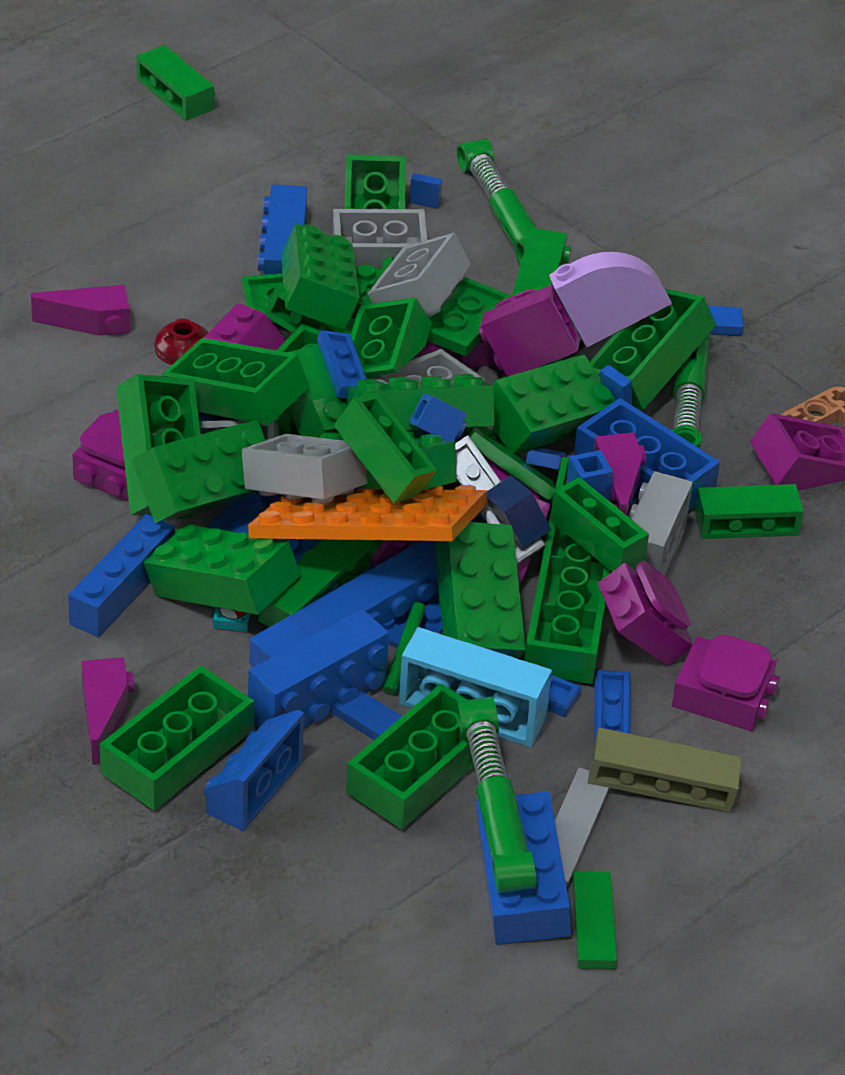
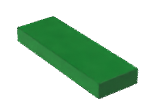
[572,871,617,969]

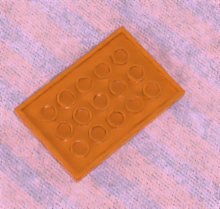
[248,485,488,541]

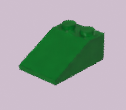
[344,154,406,209]
[350,297,432,377]
[288,345,348,438]

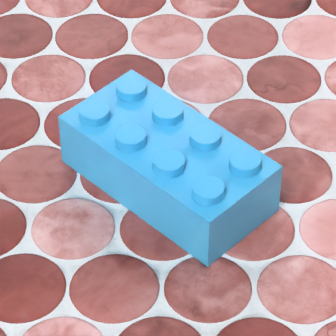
[399,627,552,748]

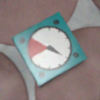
[213,607,252,632]

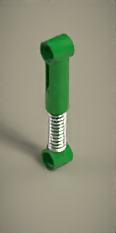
[456,138,537,266]
[671,332,711,449]
[456,696,537,894]

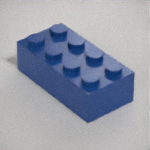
[574,398,720,511]
[248,608,389,729]
[476,791,571,945]

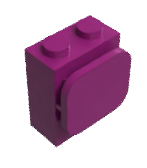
[479,284,580,377]
[72,409,129,502]
[598,561,693,666]
[672,635,780,732]

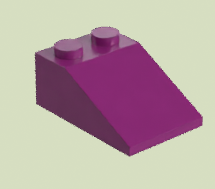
[750,413,845,490]

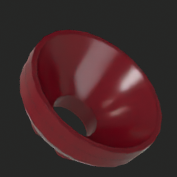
[154,318,209,365]

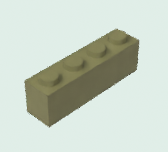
[588,727,741,813]

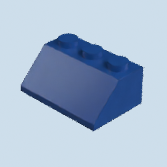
[204,710,304,831]

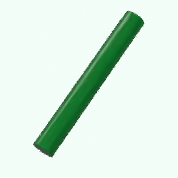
[382,602,426,695]

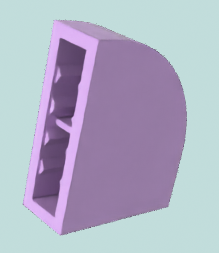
[549,252,672,347]

